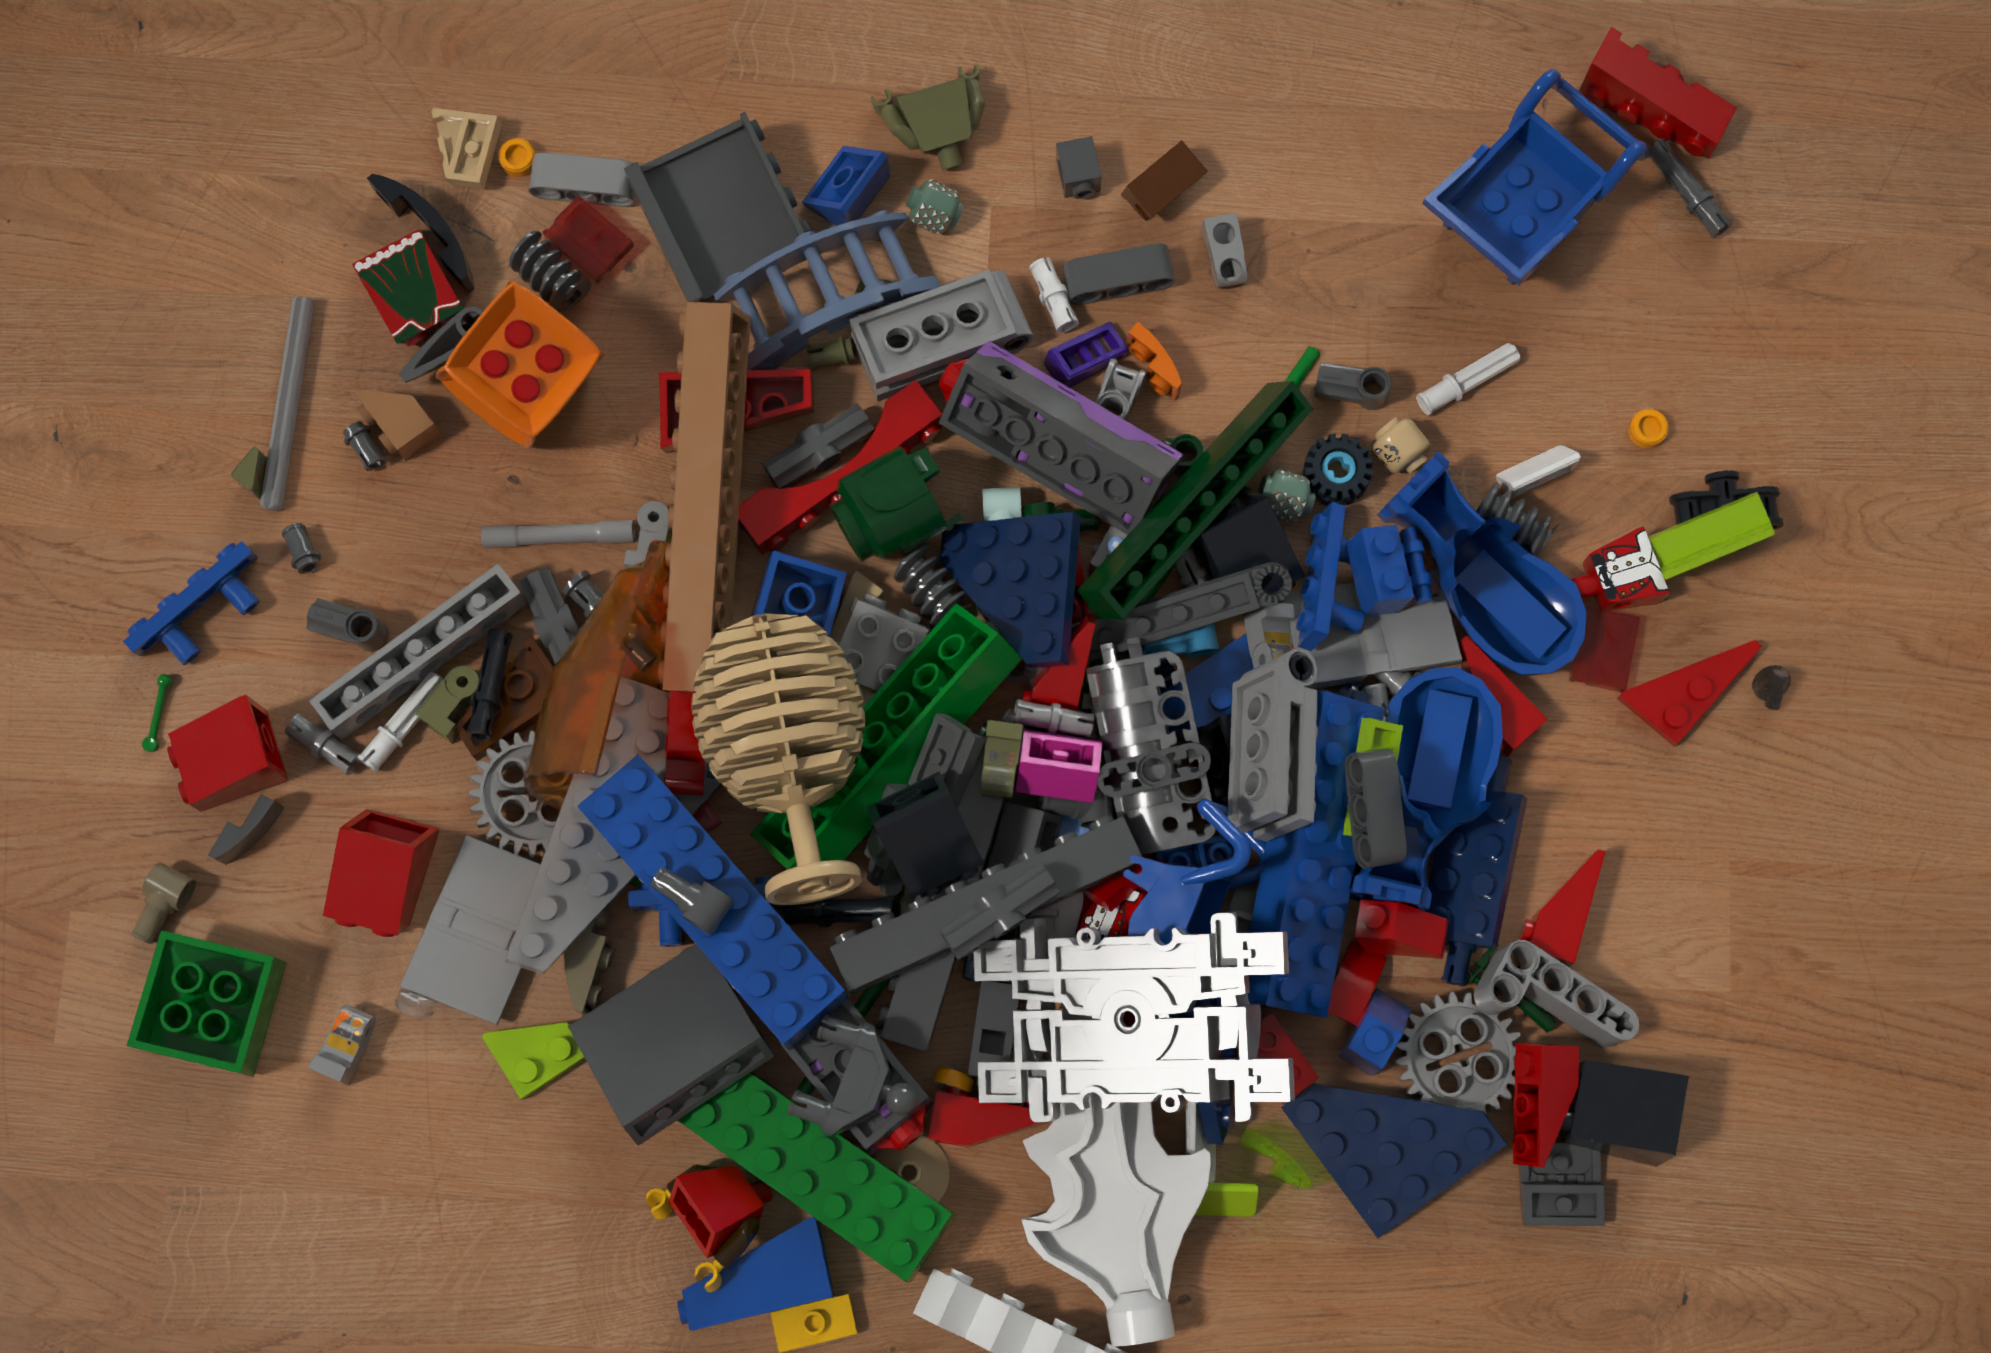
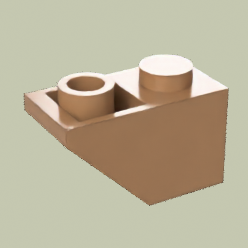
[355,389,442,461]

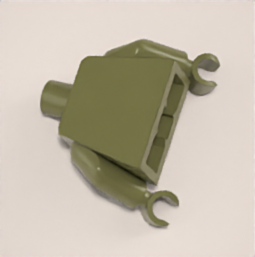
[871,65,985,170]

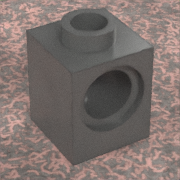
[1056,136,1101,199]

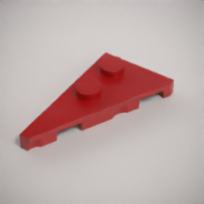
[1617,640,1762,746]

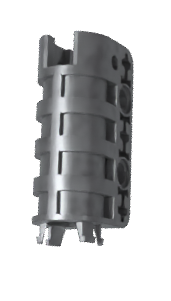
[1086,637,1216,855]

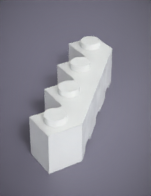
[913,1268,1127,1353]

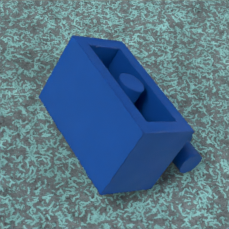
[1346,525,1433,616]

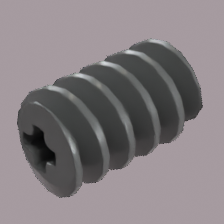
[509,231,592,312]
[1476,482,1560,557]
[893,544,973,629]

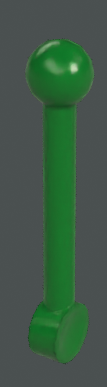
[142,674,172,752]

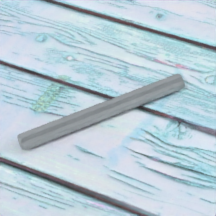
[260,297,314,511]

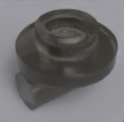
[1752,665,1791,710]

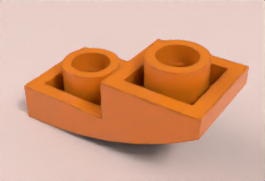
[1127,322,1182,400]

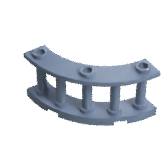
[713,210,940,370]

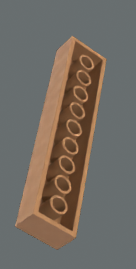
[658,302,751,692]

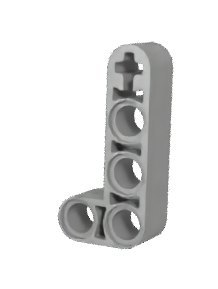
[1474,940,1639,1047]

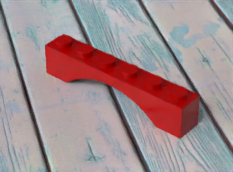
[738,380,943,555]

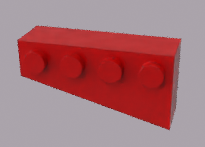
[1579,27,1737,159]
[659,369,814,453]

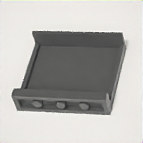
[624,112,811,302]
[568,944,774,1146]

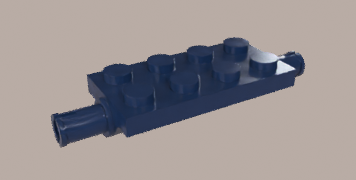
[1425,755,1527,987]

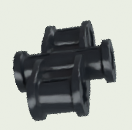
[1669,470,1784,551]

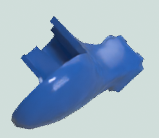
[1377,451,1586,676]
[1349,667,1503,911]

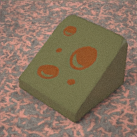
[231,446,267,500]

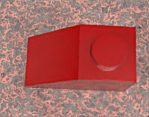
[1354,900,1449,959]

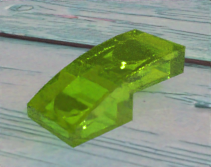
[1237,1128,1312,1191]

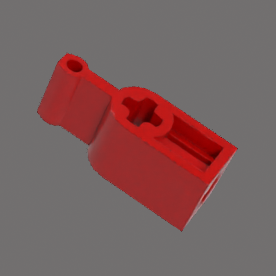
[664,691,705,795]

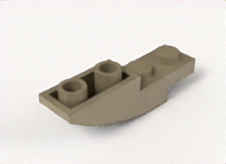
[564,906,615,1015]

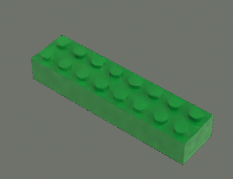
[749,603,1022,870]
[677,1071,957,1282]

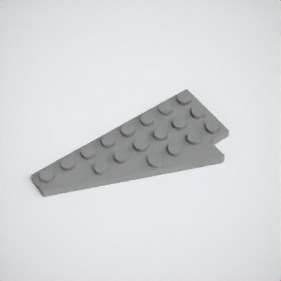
[505,673,722,975]

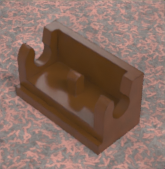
[1121,140,1208,220]

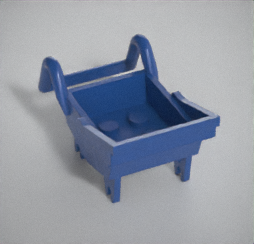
[1422,69,1649,286]
[1100,799,1266,1018]

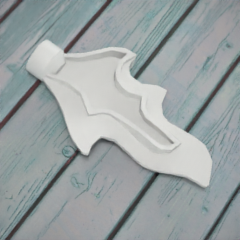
[1021,1003,1211,1347]

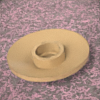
[875,1135,950,1201]

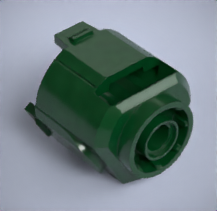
[829,446,964,562]

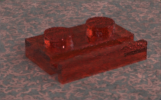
[542,195,634,284]
[1569,605,1640,693]

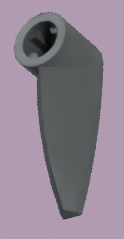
[398,306,484,383]

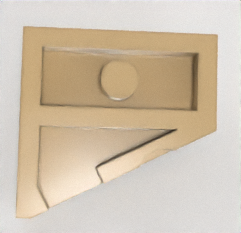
[432,108,502,189]

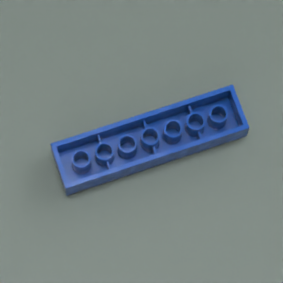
[1248,691,1385,1018]
[577,754,849,1050]

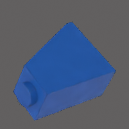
[1337,988,1411,1076]

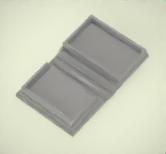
[1282,570,1462,689]
[400,835,540,1025]

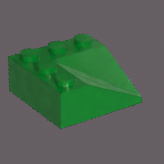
[126,930,287,1077]

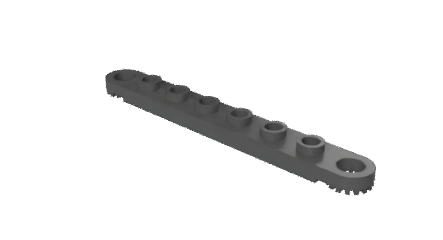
[1003,562,1292,684]

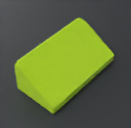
[1195,1183,1258,1217]

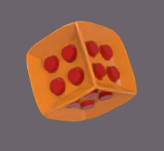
[436,281,604,449]

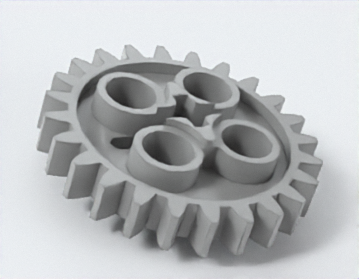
[469,731,578,857]
[1394,992,1521,1114]

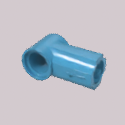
[1142,623,1220,658]

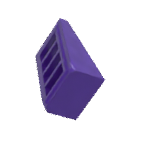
[1044,322,1129,388]

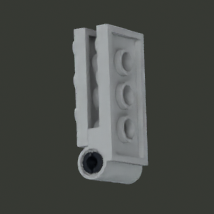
[849,269,1034,401]
[1227,648,1318,842]

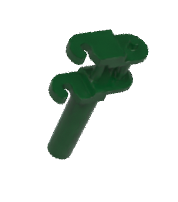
[1466,944,1557,1033]

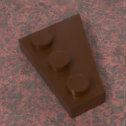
[456,635,573,761]

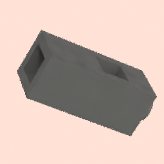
[968,981,1019,1086]

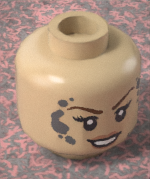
[1373,417,1430,474]

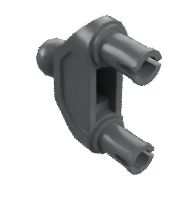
[787,1013,918,1136]

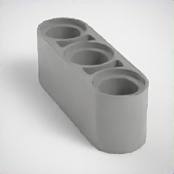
[528,153,635,207]

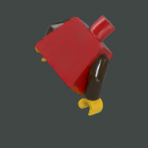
[646,1164,773,1293]

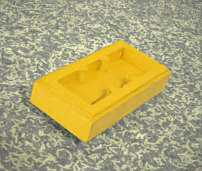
[770,1294,858,1353]

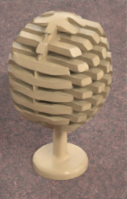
[691,613,865,905]

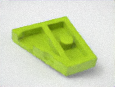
[481,1022,585,1100]

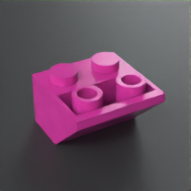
[1015,728,1102,803]

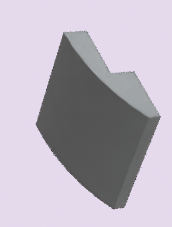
[1519,1141,1605,1226]

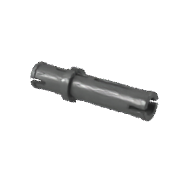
[1648,138,1732,238]

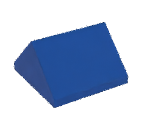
[802,146,890,226]

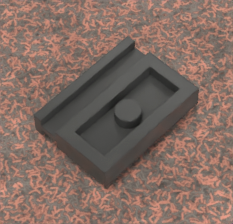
[908,713,986,808]

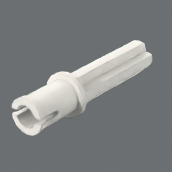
[1416,343,1520,415]
[357,672,443,773]

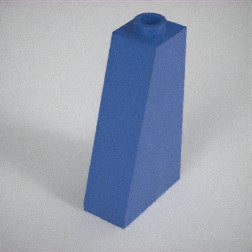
[677,1217,835,1331]

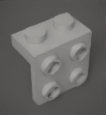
[838,593,929,691]

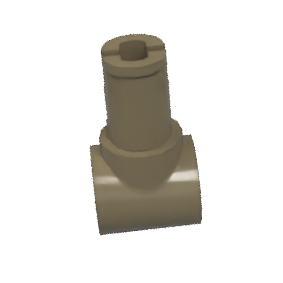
[131,863,196,944]

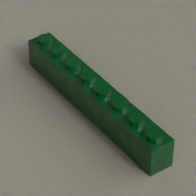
[1077,381,1314,620]

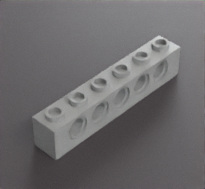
[309,564,528,740]

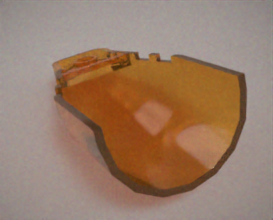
[523,540,671,810]

